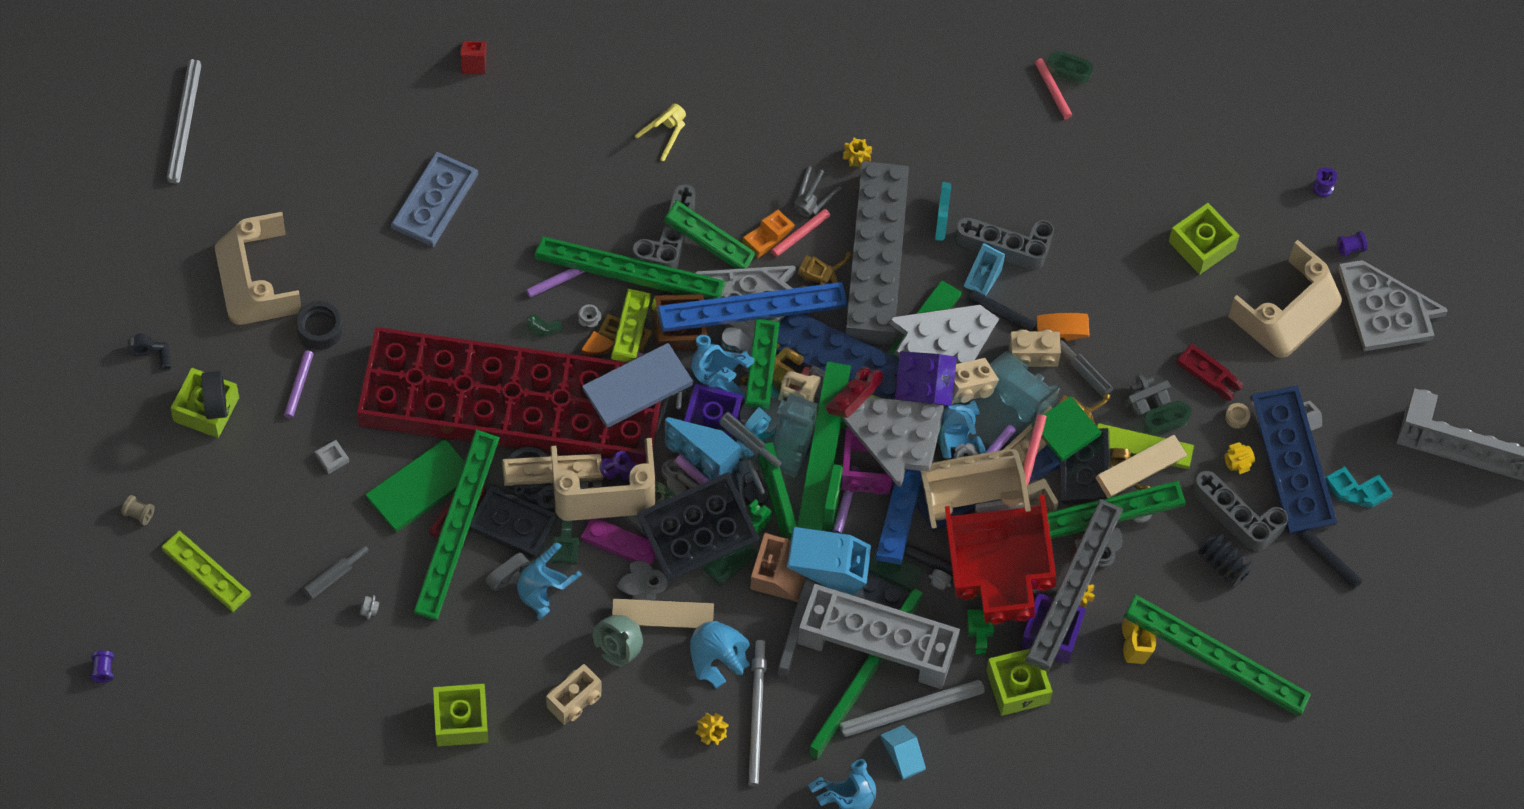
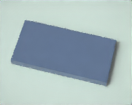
[391,151,478,247]
[583,343,693,428]

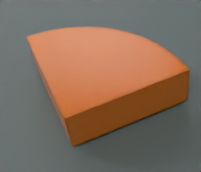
[582,331,615,356]

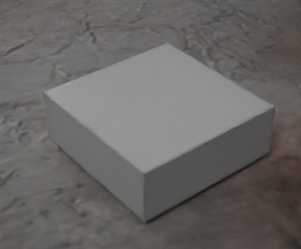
[315,440,349,474]

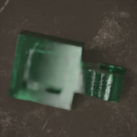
[552,521,579,565]

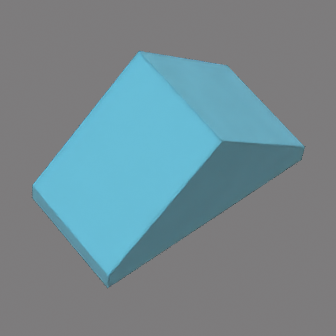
[964,244,1005,296]
[880,725,926,780]

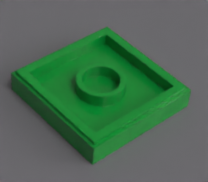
[1032,396,1101,462]
[822,464,843,531]

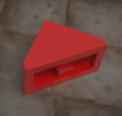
[461,41,487,74]

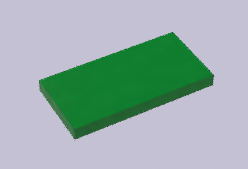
[366,439,465,533]

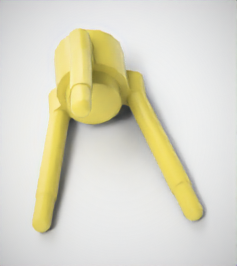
[635,103,686,161]

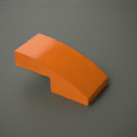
[742,210,795,258]
[1037,313,1090,341]

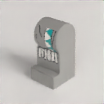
[721,327,753,373]

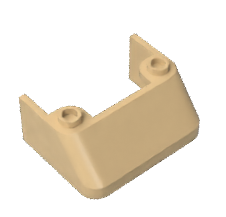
[215,212,302,325]
[1228,240,1342,358]
[550,438,655,521]
[921,449,1031,528]

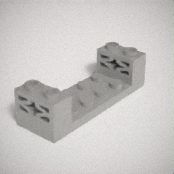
[1397,388,1524,481]
[797,584,960,689]

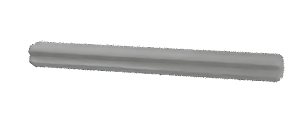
[167,59,201,184]
[840,680,985,737]

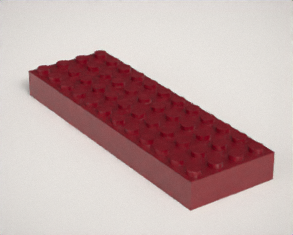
[357,327,663,465]

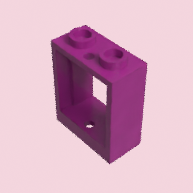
[841,428,892,494]

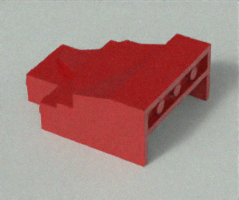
[945,495,1056,624]

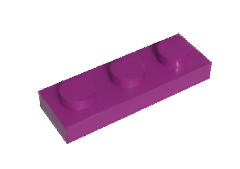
[581,518,656,566]

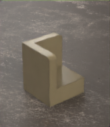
[1027,478,1058,513]

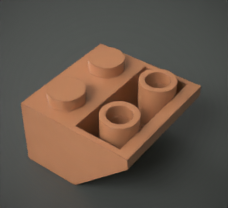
[750,533,806,602]

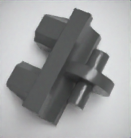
[1123,374,1171,417]

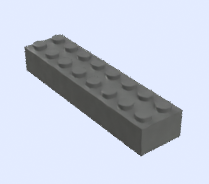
[845,161,909,346]

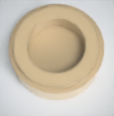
[1225,403,1250,428]

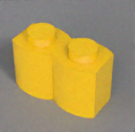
[1122,618,1156,664]

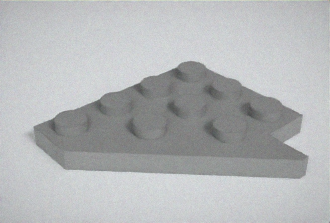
[1338,260,1448,351]
[696,266,796,338]
[888,305,999,364]
[842,397,944,487]

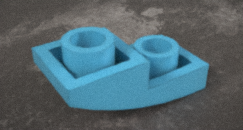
[737,407,772,460]

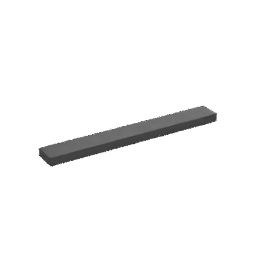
[1025,499,1123,672]

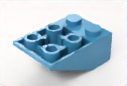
[665,417,740,480]
[787,527,871,596]

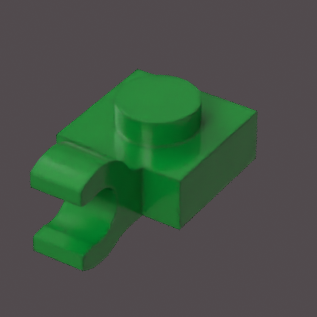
[748,499,772,534]
[967,610,994,655]

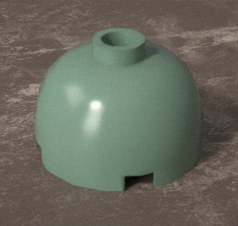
[592,615,643,667]

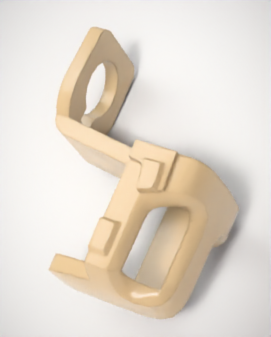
[778,371,821,430]

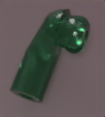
[526,315,563,337]

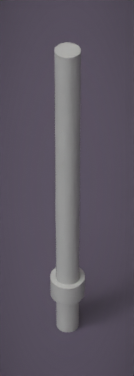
[748,640,767,786]

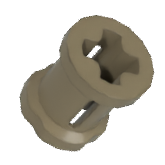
[121,495,155,525]

